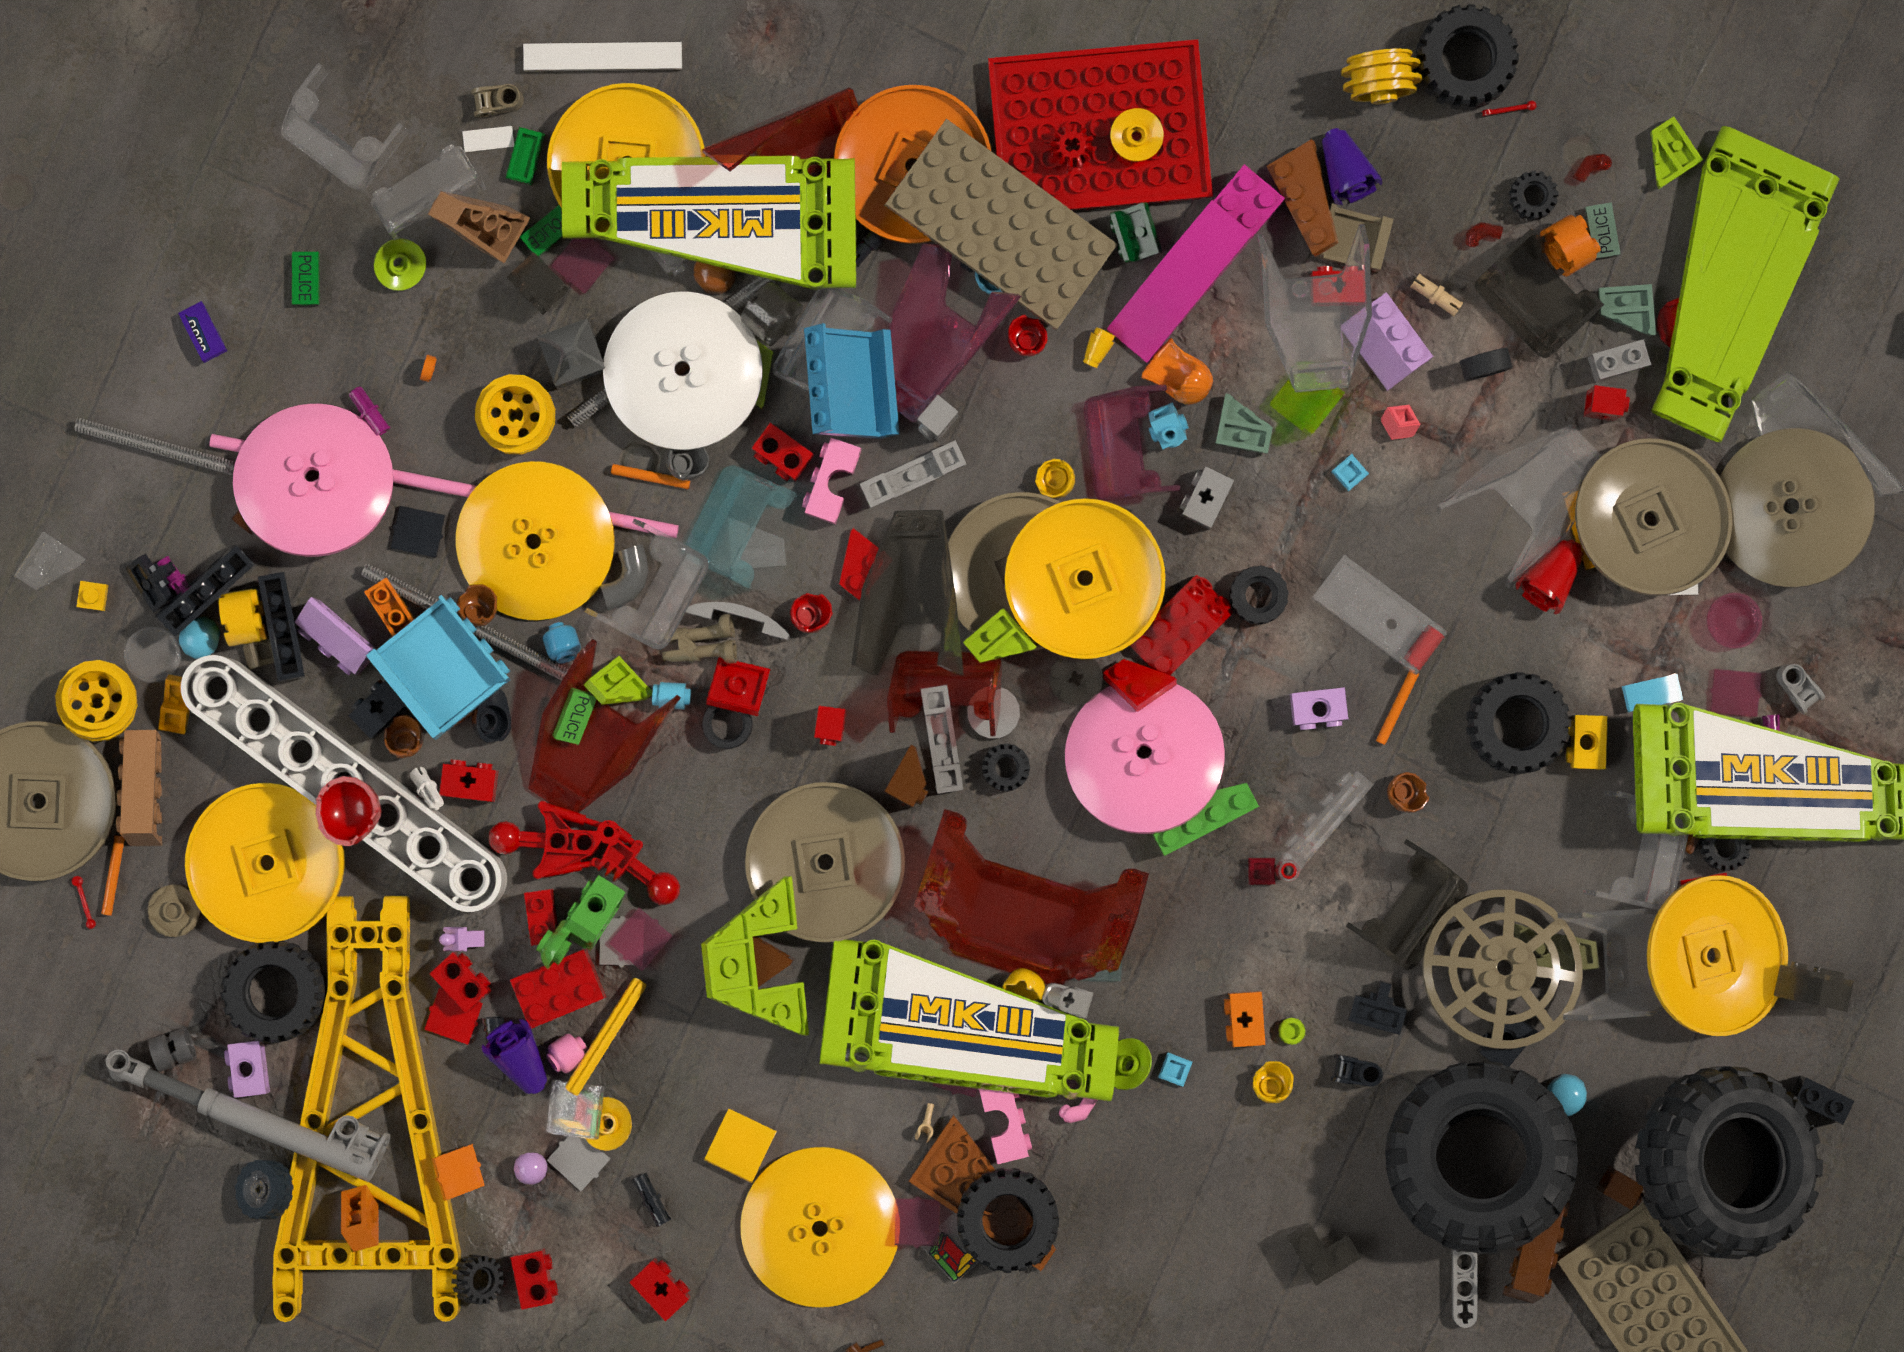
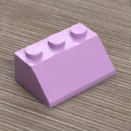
[1341,292,1433,391]
[295,597,377,675]

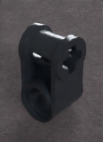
[1330,1054,1383,1087]

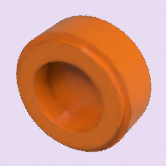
[420,355,437,382]

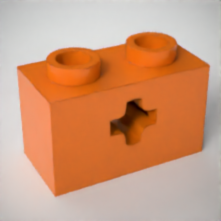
[1224,991,1265,1047]
[341,1185,379,1252]

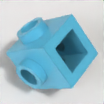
[1148,402,1189,449]

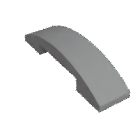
[859,440,966,508]
[685,602,790,641]
[921,685,963,794]

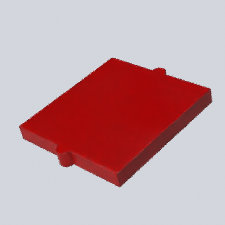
[424,988,483,1045]

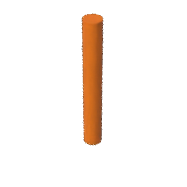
[611,464,691,489]
[1376,670,1419,745]
[101,835,125,916]

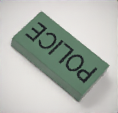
[1584,202,1621,259]

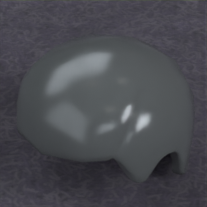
[666,447,709,481]

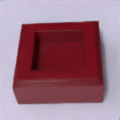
[1248,858,1275,885]

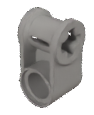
[1776,664,1825,714]
[1042,983,1094,1018]

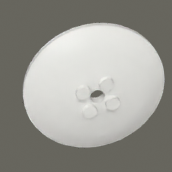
[603,292,762,450]

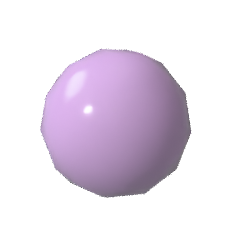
[514,1153,547,1185]

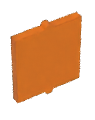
[431,1144,485,1201]

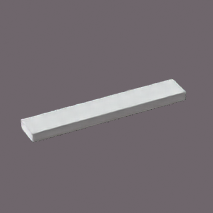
[523,42,682,72]

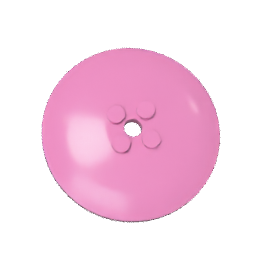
[233,404,394,557]
[1065,684,1225,834]

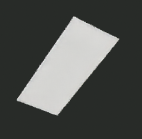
[462,126,514,152]

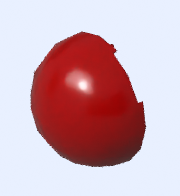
[315,776,381,846]

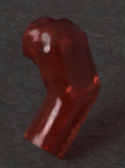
[1573,153,1612,183]
[1465,222,1503,247]

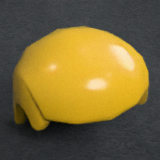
[1035,458,1075,499]
[1002,968,1045,1001]
[1253,1061,1294,1103]

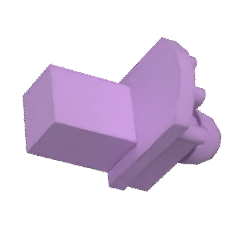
[439,927,484,951]

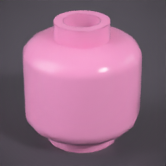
[546,1034,587,1073]

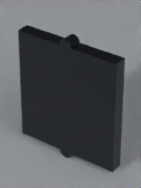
[391,506,446,558]

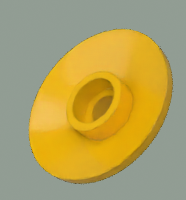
[1110,108,1164,162]
[584,1097,632,1151]

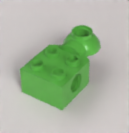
[536,875,626,969]

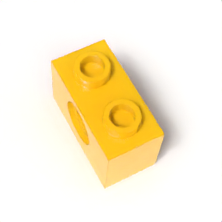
[1566,715,1607,770]

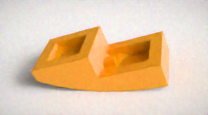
[159,674,190,735]

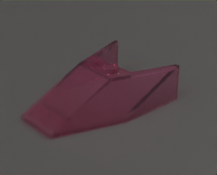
[889,243,1022,422]

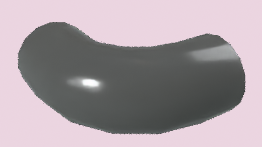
[600,544,649,611]

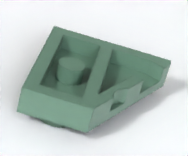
[1598,284,1656,336]
[1215,393,1273,454]

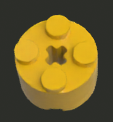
[219,589,268,647]

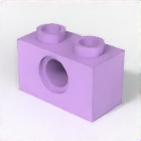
[1290,687,1348,730]
[224,1040,270,1098]

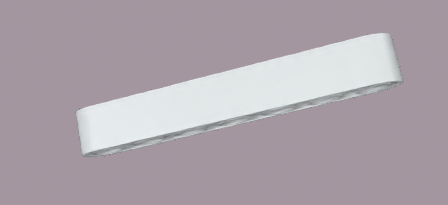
[181,655,507,912]

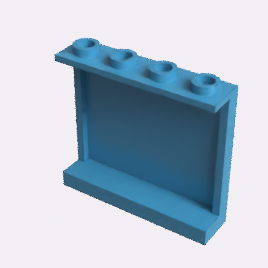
[804,323,899,439]

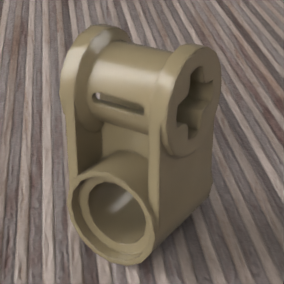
[471,84,524,118]

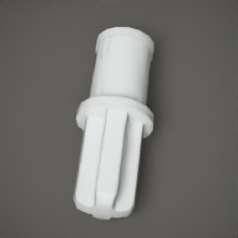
[410,767,444,811]

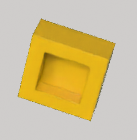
[76,581,109,611]

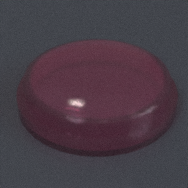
[1706,593,1762,648]

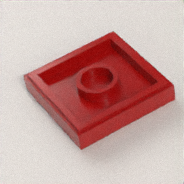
[706,657,770,716]

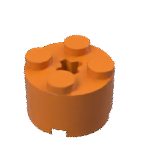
[1540,215,1601,277]

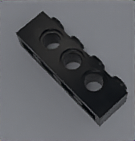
[155,544,254,637]
[258,572,305,683]

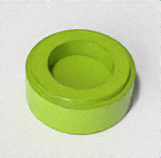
[1278,1017,1305,1045]

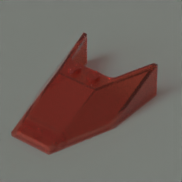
[702,87,860,177]
[528,639,681,813]

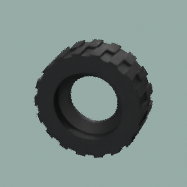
[1229,565,1289,625]

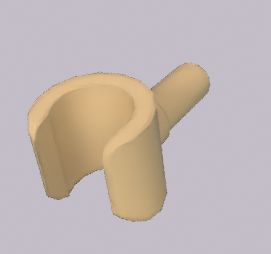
[915,1103,934,1143]

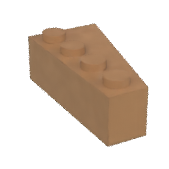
[428,191,530,263]
[116,730,162,846]

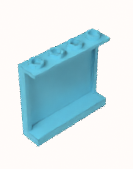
[366,595,511,740]

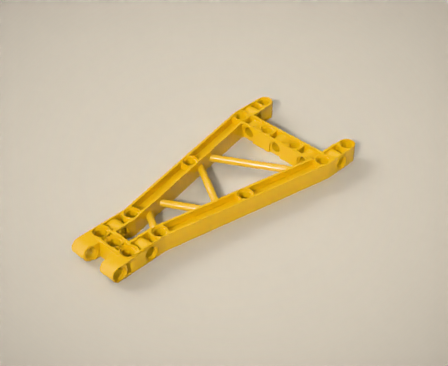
[272,896,461,1322]

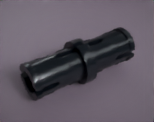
[631,1172,671,1227]

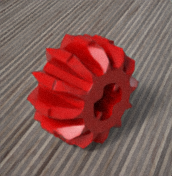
[1050,124,1095,170]

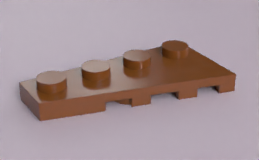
[1267,139,1338,257]

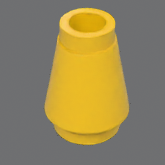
[1083,327,1115,368]

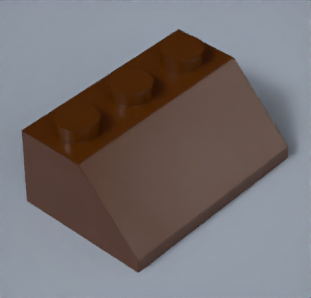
[885,745,929,807]

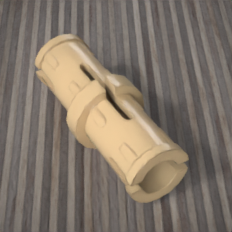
[1410,273,1463,317]

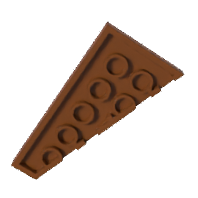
[909,1114,1056,1271]

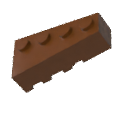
[1502,1202,1570,1303]

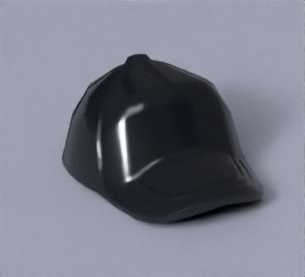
[472,689,511,743]

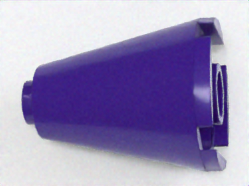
[1322,128,1383,205]
[482,1019,547,1094]

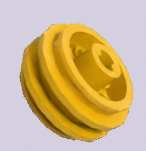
[1341,48,1422,104]
[475,374,556,455]
[55,660,138,742]

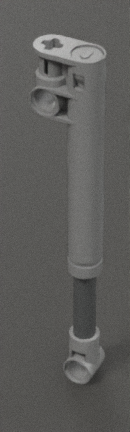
[106,1050,390,1182]

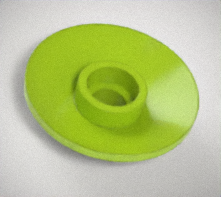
[374,238,426,290]
[1114,1038,1152,1090]

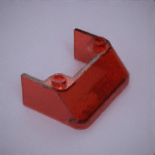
[887,651,1002,736]

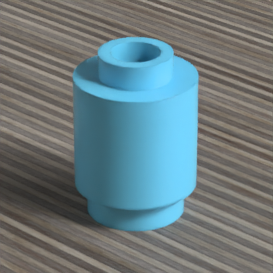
[652,682,691,710]

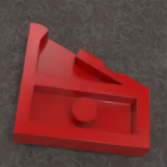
[839,528,893,601]
[1103,659,1177,712]

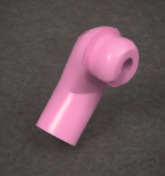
[1059,1098,1098,1123]

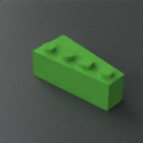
[1152,783,1259,856]

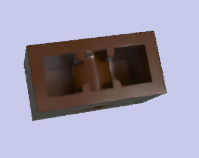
[1596,1165,1645,1210]

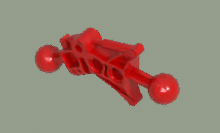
[488,801,680,905]

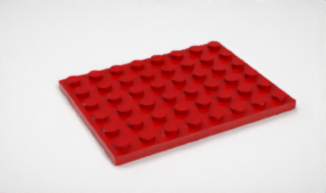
[988,39,1213,210]

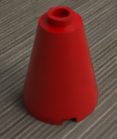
[1516,539,1584,615]

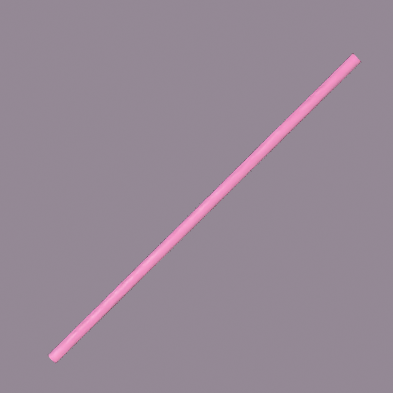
[210,434,679,538]

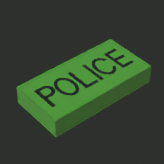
[552,688,597,745]

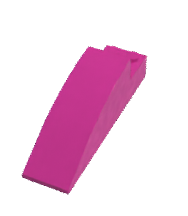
[1107,164,1285,363]

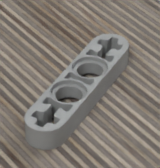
[1452,1249,1477,1328]

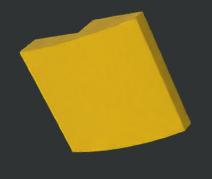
[704,1109,777,1183]

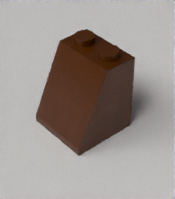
[753,936,795,987]

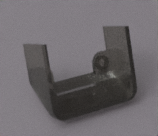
[1346,839,1468,970]

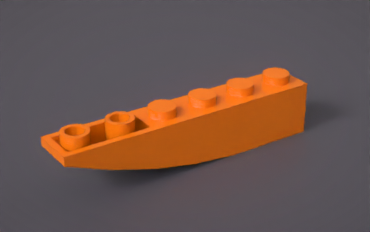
[364,577,475,727]

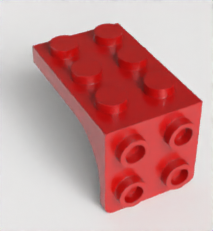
[1129,575,1233,675]

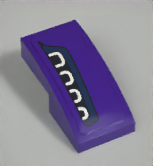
[178,301,227,363]

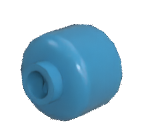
[543,622,581,664]

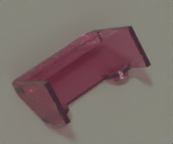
[1084,385,1180,502]

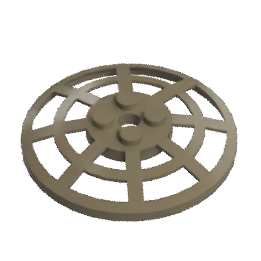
[1423,890,1583,1049]

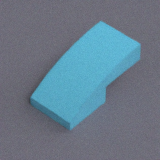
[1622,674,1683,712]

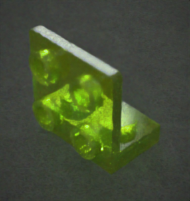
[1269,364,1345,437]

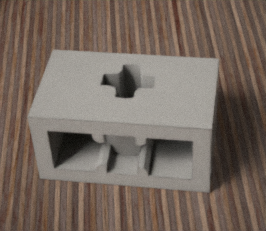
[1588,339,1651,383]
[917,395,958,441]
[1179,467,1234,530]

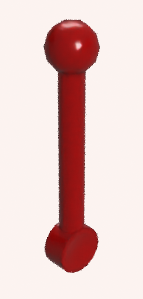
[1482,100,1537,117]
[72,876,96,929]

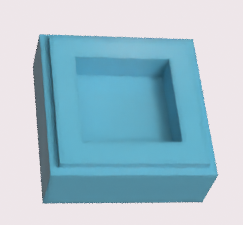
[1331,454,1369,492]
[1158,1052,1193,1087]

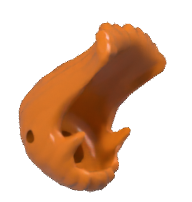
[1142,338,1213,405]

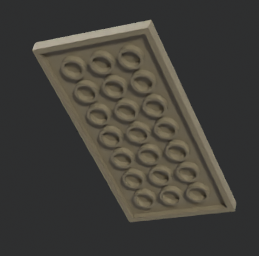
[884,119,1117,330]
[1557,1201,1748,1352]

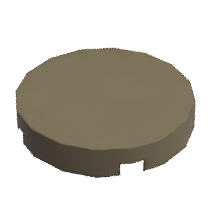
[148,884,201,937]

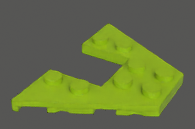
[701,876,809,1036]

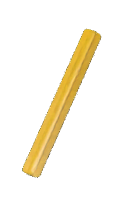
[565,978,646,1096]

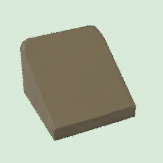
[242,637,274,670]

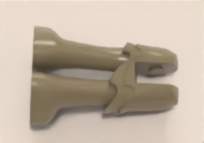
[660,614,737,664]

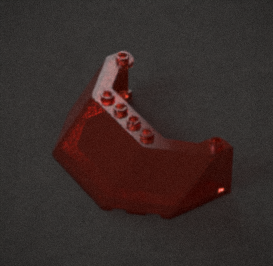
[914,809,1149,985]

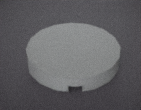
[967,686,1020,739]

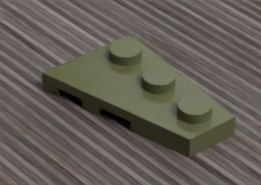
[1514,923,1599,971]

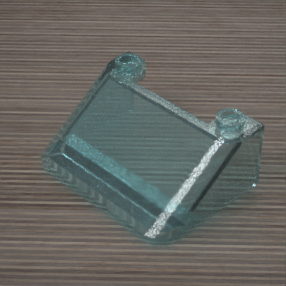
[684,465,798,591]

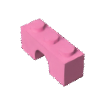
[802,438,861,525]
[979,1089,1032,1164]

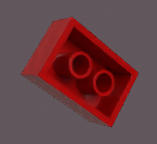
[510,948,607,1029]

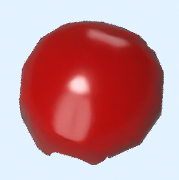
[1008,315,1048,357]
[790,593,833,633]

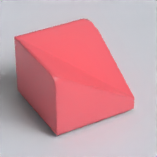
[1381,405,1421,440]

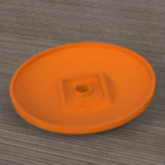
[834,85,991,244]

